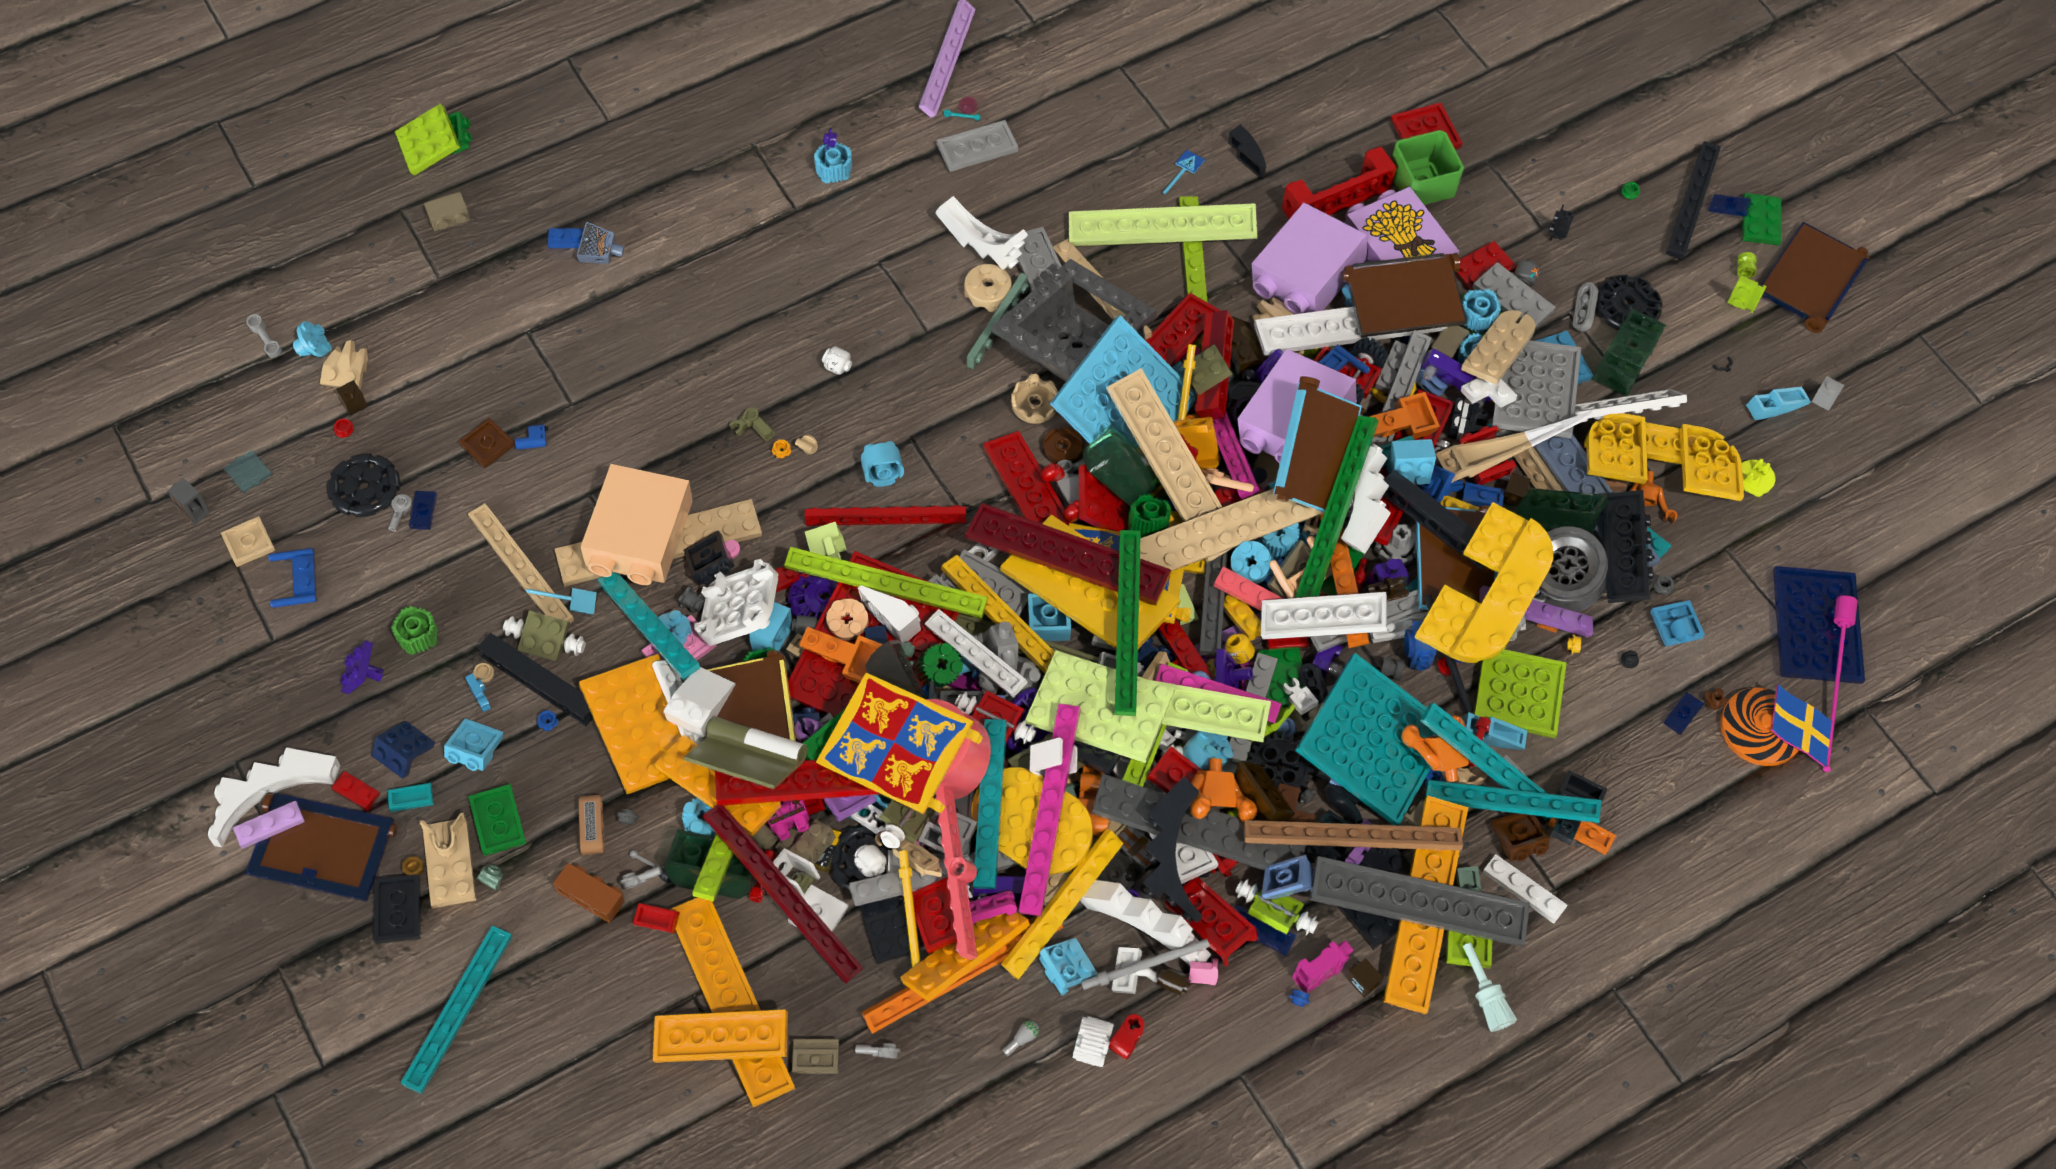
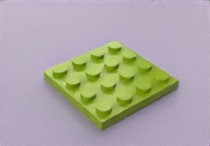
[1474,649,1567,739]

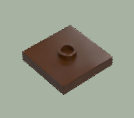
[458,418,515,469]

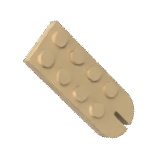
[1461,310,1536,385]

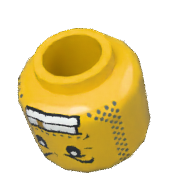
[1225,634,1255,664]

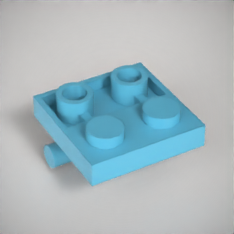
[1039,938,1098,995]

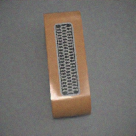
[579,794,604,856]

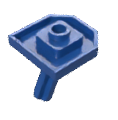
[1416,465,1464,502]

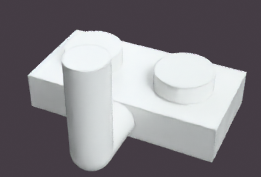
[1112,947,1159,994]

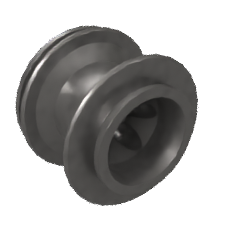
[1535,527,1608,612]

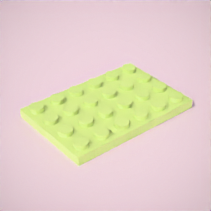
[1025,651,1175,763]

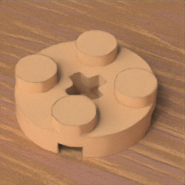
[826,599,869,640]

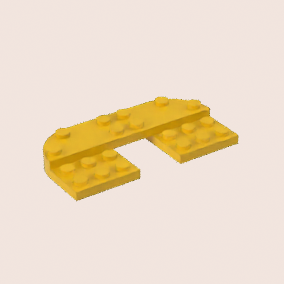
[1584,413,1744,501]
[1415,502,1553,663]

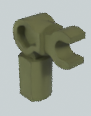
[729,408,775,442]

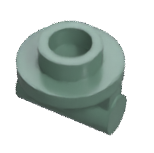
[477,865,503,890]

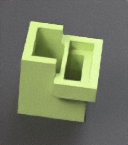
[805,522,847,560]

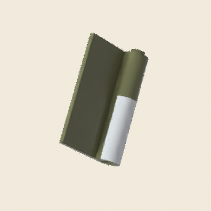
[684,717,808,789]

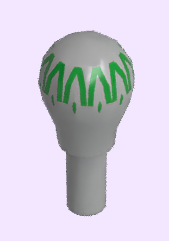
[1002,1020,1039,1057]

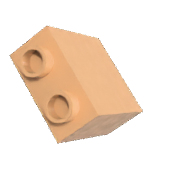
[581,464,693,585]

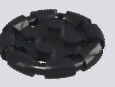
[1596,274,1663,332]
[327,453,400,517]
[828,824,892,891]

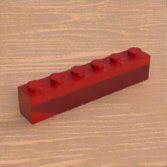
[1195,310,1234,420]

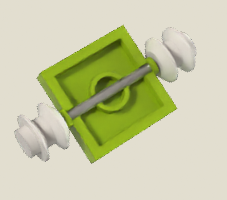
[1235,879,1319,935]

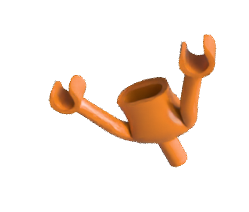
[1629,471,1678,523]

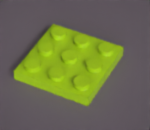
[395,103,460,176]

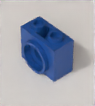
[1404,621,1437,671]

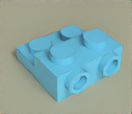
[444,718,503,771]

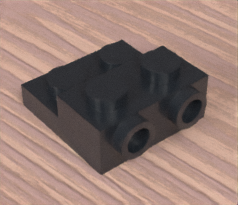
[684,530,735,586]
[1305,810,1355,862]

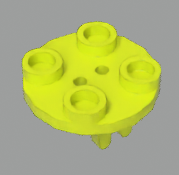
[1742,459,1776,497]

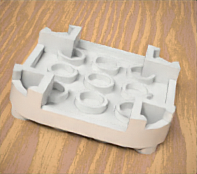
[694,559,778,646]

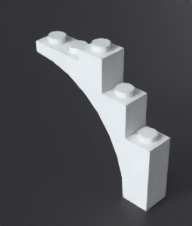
[935,196,1028,270]
[1341,444,1391,554]
[208,748,340,847]
[1080,880,1211,966]

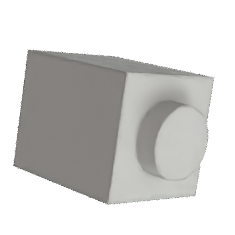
[1811,376,1844,411]

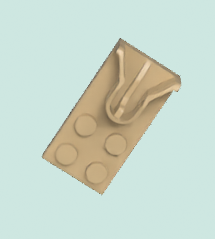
[420,813,476,908]

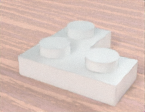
[1461,378,1517,408]

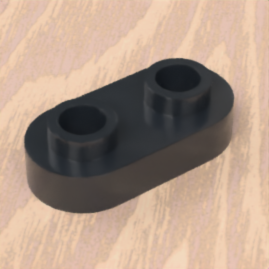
[1299,663,1328,703]

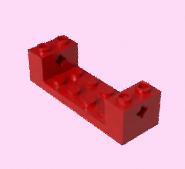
[1281,147,1397,219]

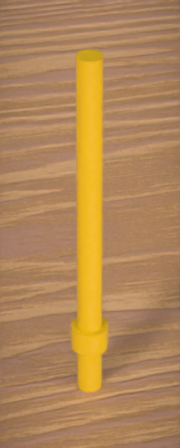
[1178,344,1196,420]
[899,850,920,968]

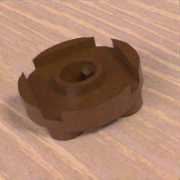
[1043,427,1082,464]

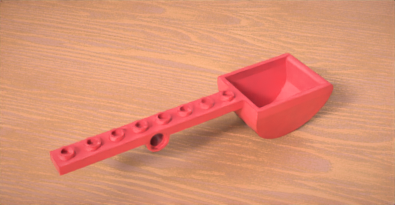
[926,699,991,960]

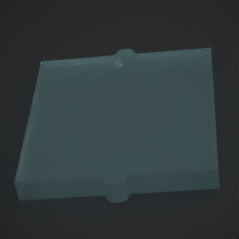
[224,450,272,493]

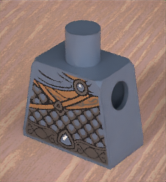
[577,222,625,264]

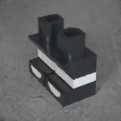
[1447,397,1489,440]

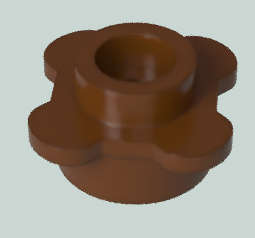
[1704,688,1729,710]

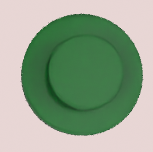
[1621,182,1640,199]

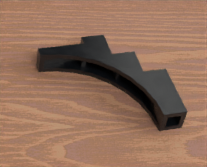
[1143,776,1203,923]

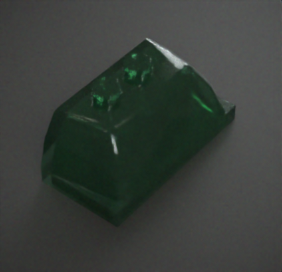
[1083,424,1161,507]
[1517,488,1608,534]
[665,829,762,899]

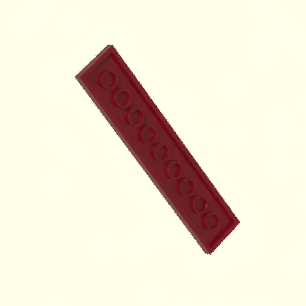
[965,503,1171,606]

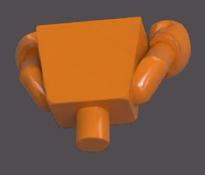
[1401,715,1469,782]
[1190,758,1257,822]

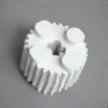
[1072,1016,1114,1067]

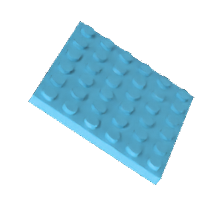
[1049,315,1197,484]

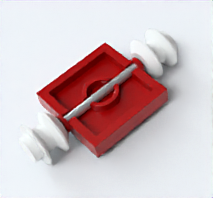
[955,690,1036,744]

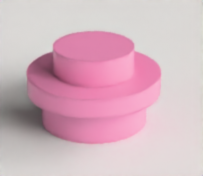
[725,540,740,559]

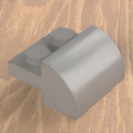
[918,811,978,855]

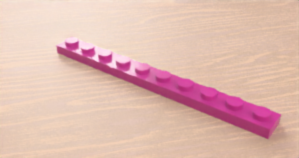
[1182,346,1260,500]
[1019,704,1081,916]

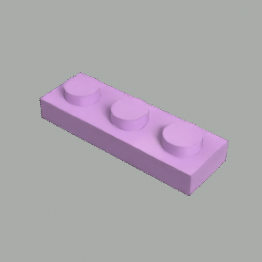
[233,801,305,849]

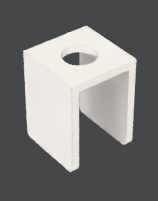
[1030,737,1077,777]
[773,848,820,898]

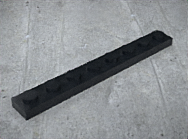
[1666,141,1721,259]

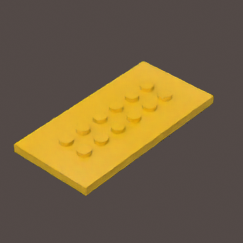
[1000,515,1180,649]

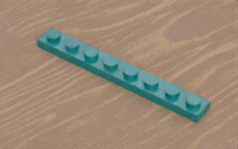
[597,572,700,679]
[1420,703,1551,821]
[973,719,1007,889]
[1426,780,1602,823]
[401,926,513,1094]

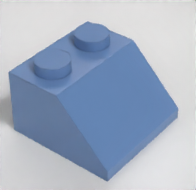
[1262,855,1314,899]

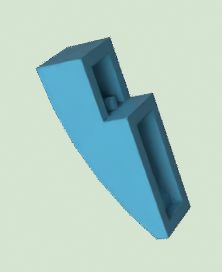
[1746,387,1811,420]
[1461,712,1527,750]

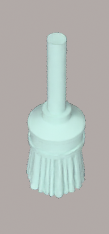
[1463,943,1517,1032]

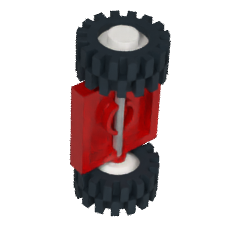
[1339,337,1388,405]

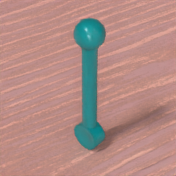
[944,109,981,121]

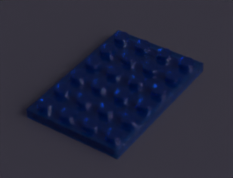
[1773,566,1865,684]

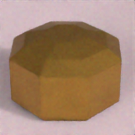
[402,856,424,876]

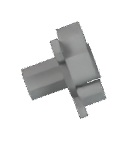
[1374,524,1417,566]

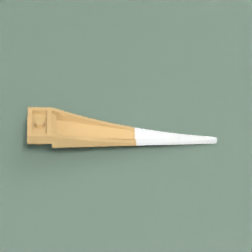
[1435,411,1594,483]

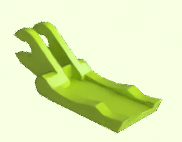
[1249,703,1295,742]

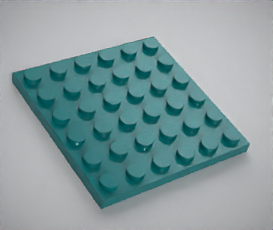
[1295,653,1437,826]

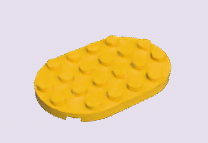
[971,767,1093,876]

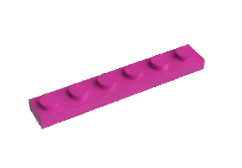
[1155,663,1282,723]

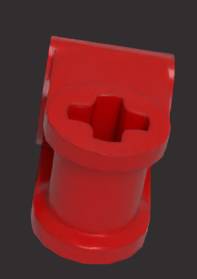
[1108,1014,1144,1060]

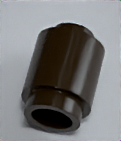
[1157,967,1191,996]

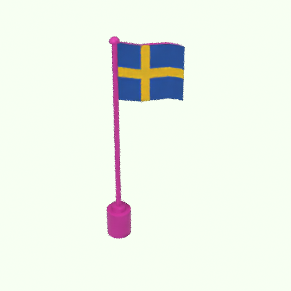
[1771,596,1858,772]

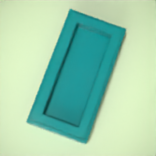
[388,783,434,812]

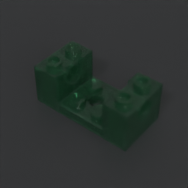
[1593,308,1666,396]

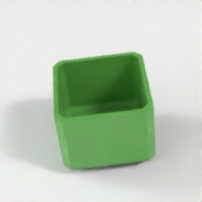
[1391,130,1464,205]

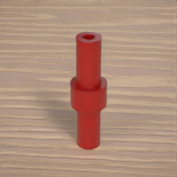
[1354,559,1368,594]

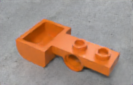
[1369,392,1440,439]
[799,627,889,683]
[1077,765,1110,836]

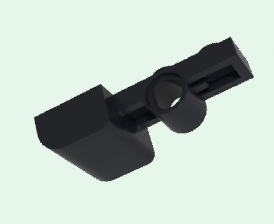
[1550,770,1608,845]

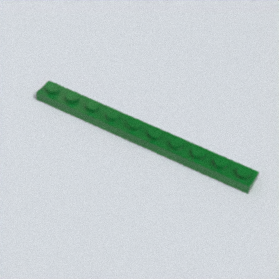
[1295,416,1379,598]
[1114,530,1141,716]

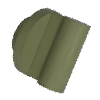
[791,871,815,894]

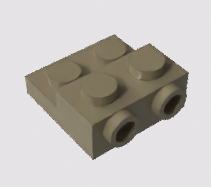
[775,819,836,864]

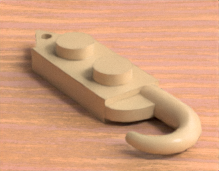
[875,830,942,877]

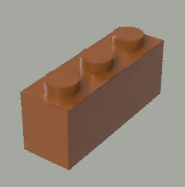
[553,863,625,923]

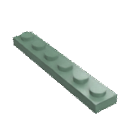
[967,273,1029,370]

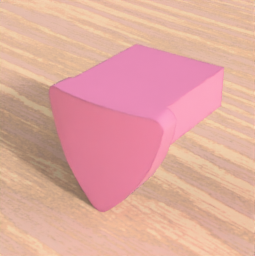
[1188,958,1218,985]

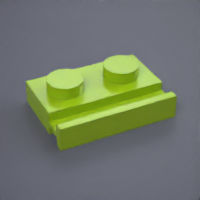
[1727,275,1766,313]

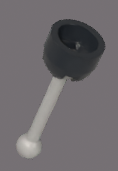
[629,850,678,884]

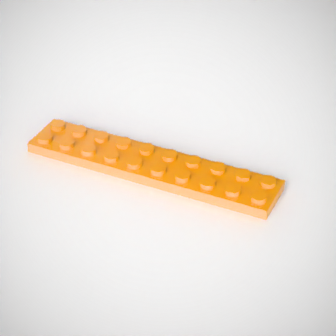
[1383,796,1468,1014]
[669,897,795,1108]

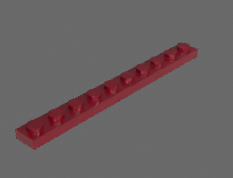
[702,805,864,984]

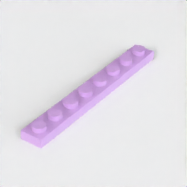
[919,0,976,118]

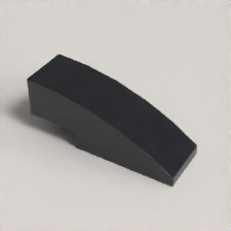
[1228,124,1266,180]

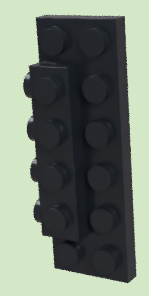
[1602,490,1654,603]

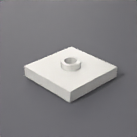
[788,884,848,932]

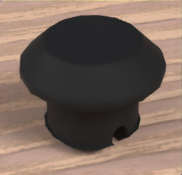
[1621,650,1639,668]

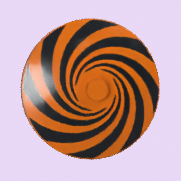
[1720,688,1799,766]

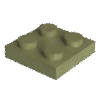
[1181,344,1232,395]

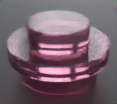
[960,96,978,114]

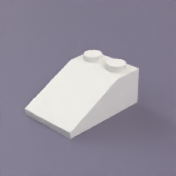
[858,586,921,645]
[663,667,735,738]

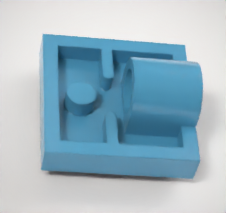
[1650,600,1705,647]

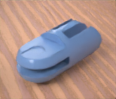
[1415,367,1448,397]

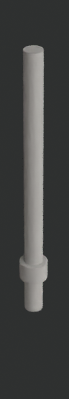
[1081,939,1210,990]

